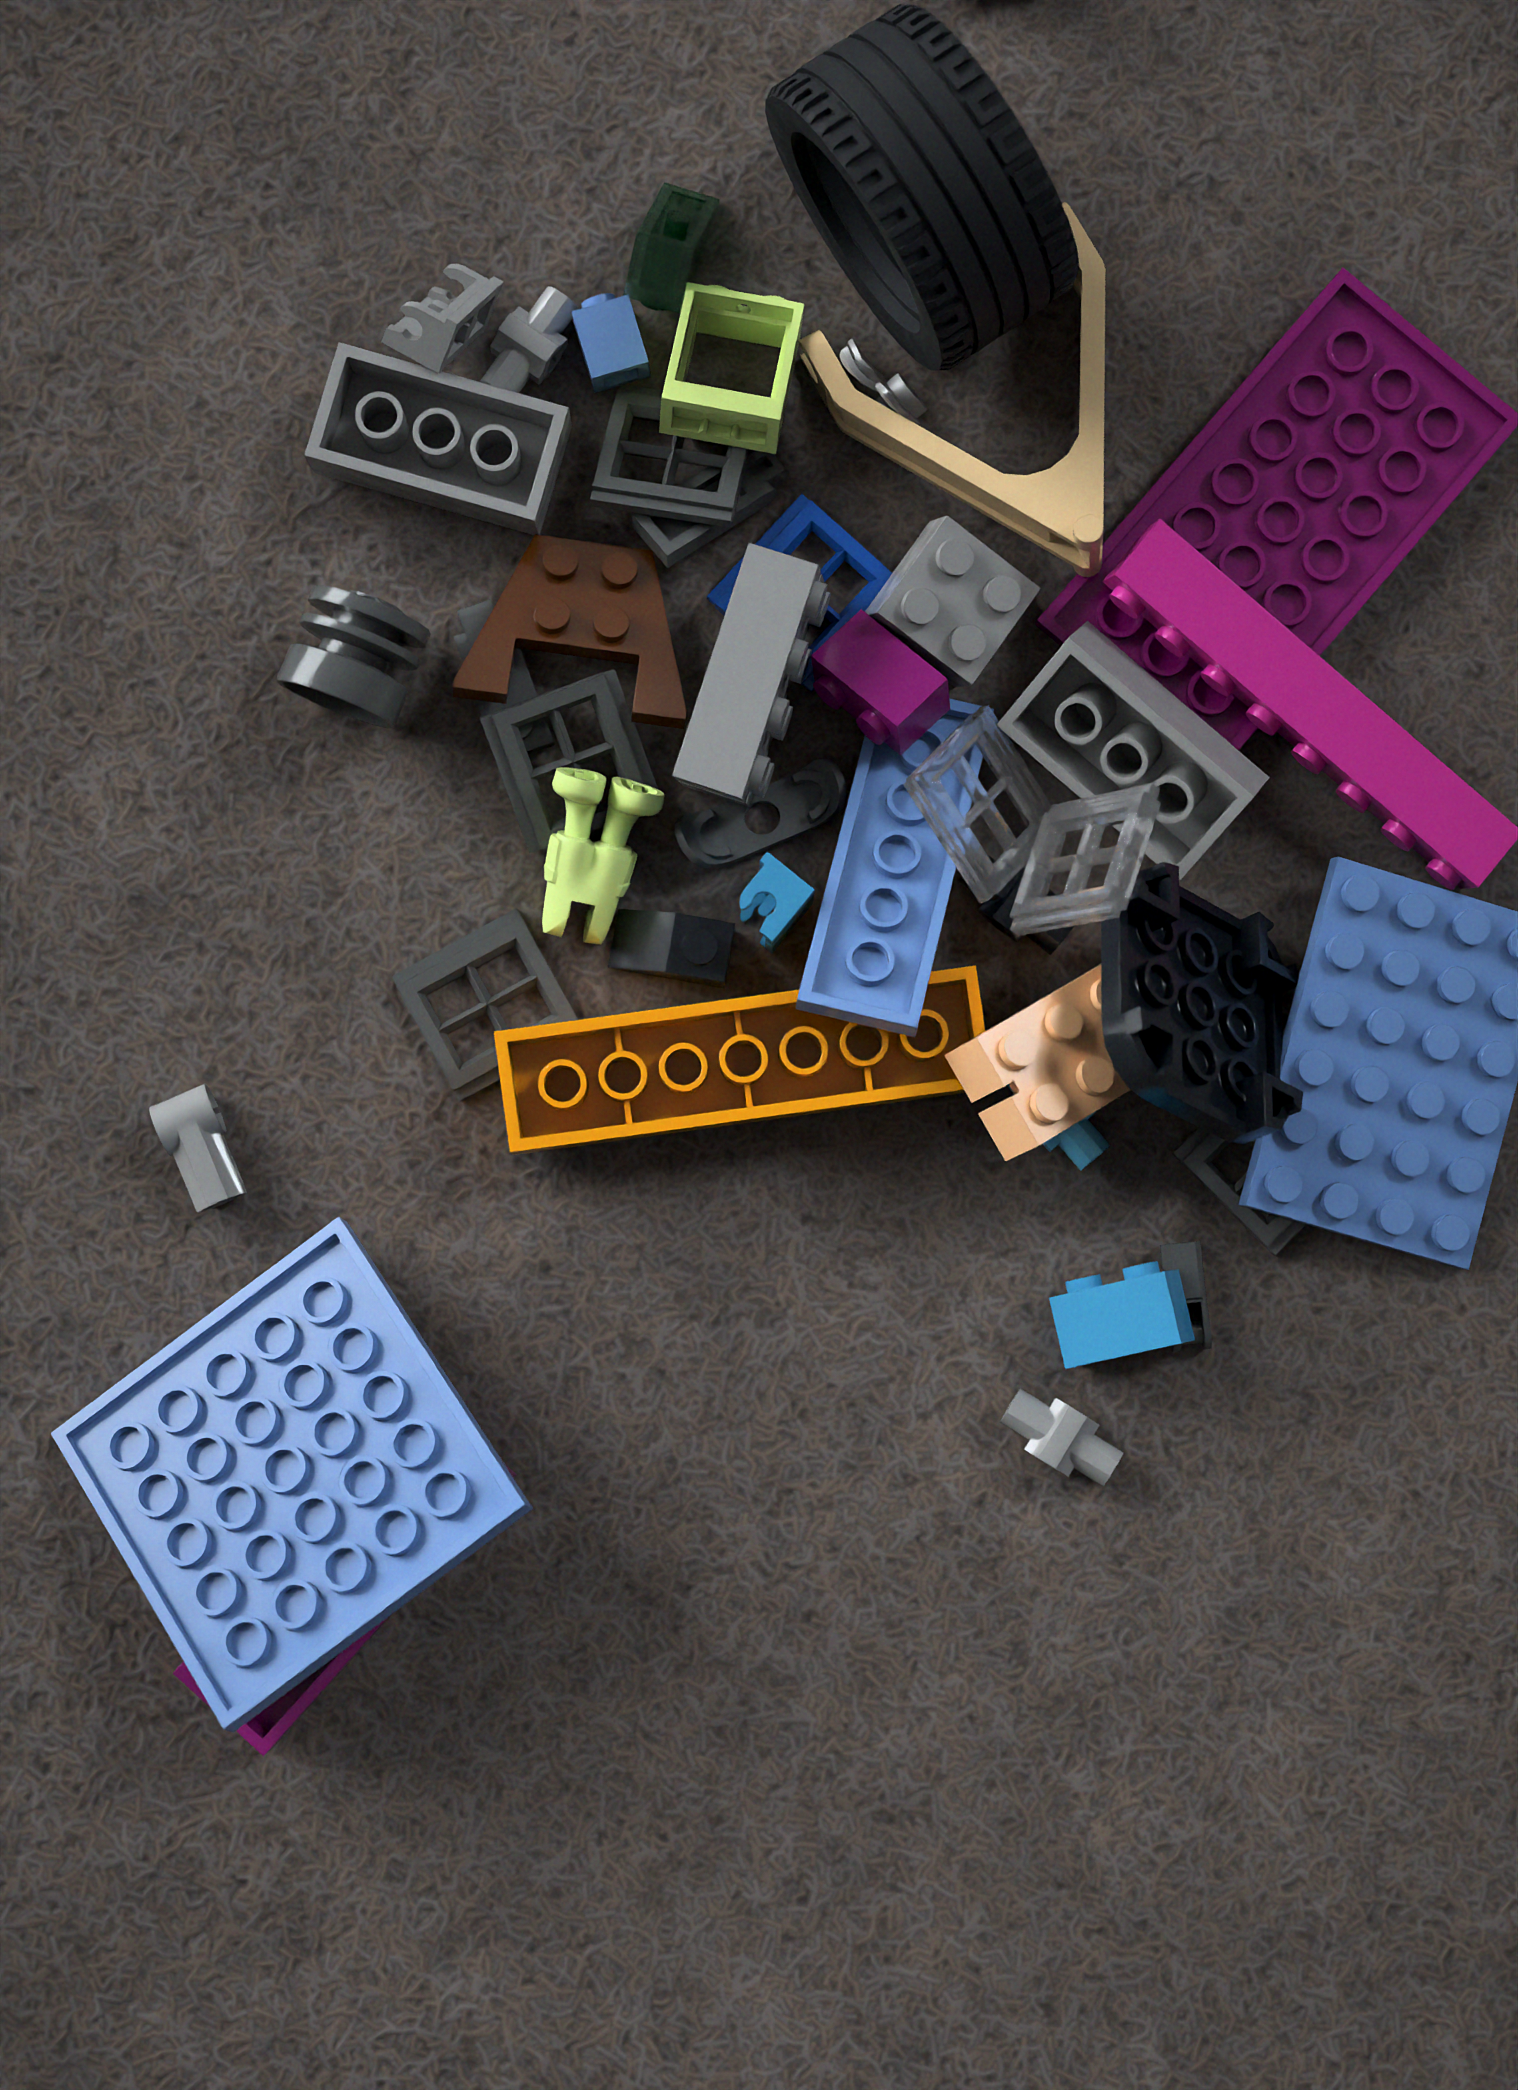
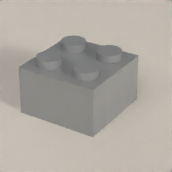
[865,515,1041,687]

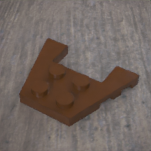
[453,534,687,729]

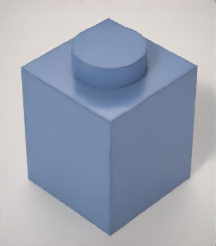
[571,293,650,393]

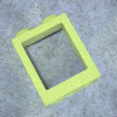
[659,282,804,454]

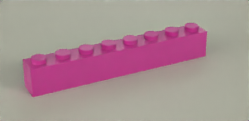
[1102,519,1518,890]

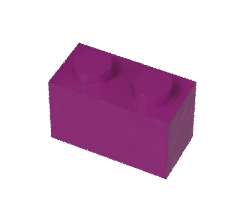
[811,609,950,756]

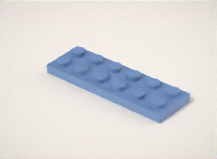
[796,699,994,1037]

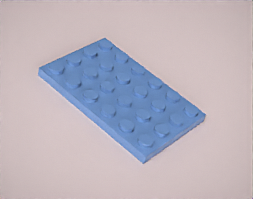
[1238,857,1518,1270]

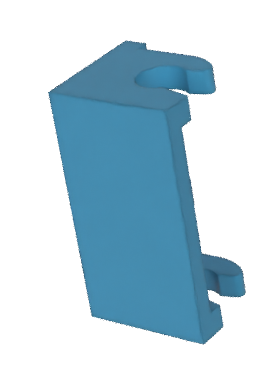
[740,852,815,954]

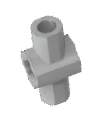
[480,286,578,393]
[1000,1388,1124,1486]

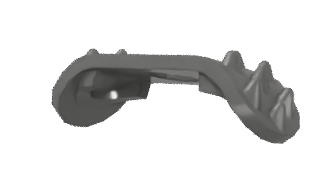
[675,758,846,869]

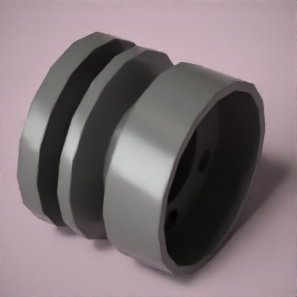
[276,585,431,728]

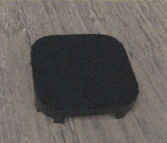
[1101,862,1303,1145]

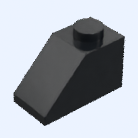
[608,909,736,989]

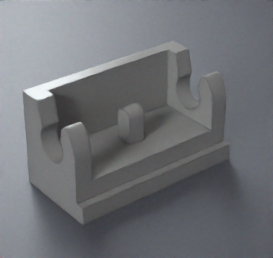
[381,264,503,374]

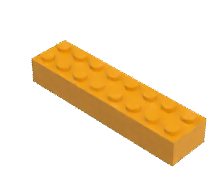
[494,965,985,1155]

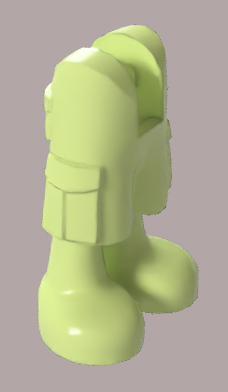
[542,767,665,945]

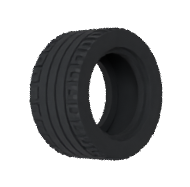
[765,4,1079,371]

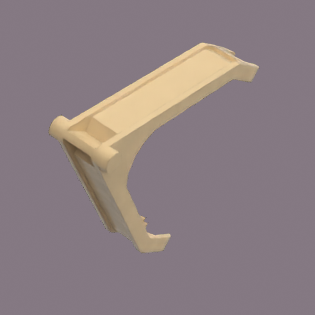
[798,202,1105,577]

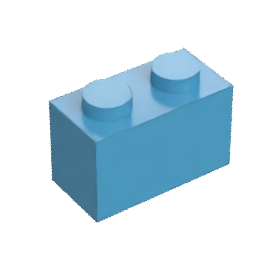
[1049,1261,1195,1369]

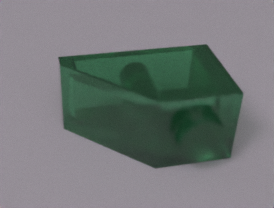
[623,182,720,313]

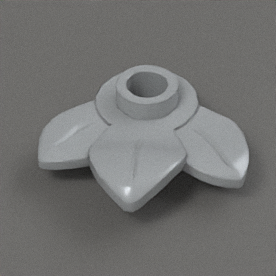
[840,338,928,425]

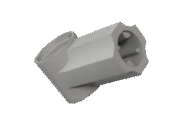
[149,1083,247,1213]

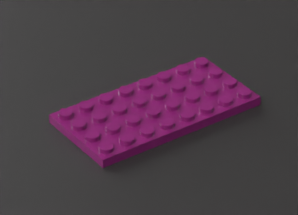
[1035,267,1518,751]

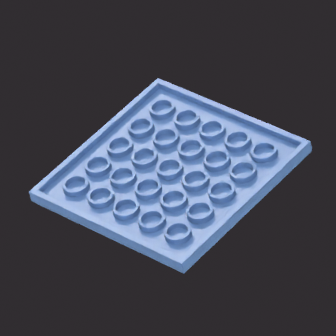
[51,1217,533,1732]

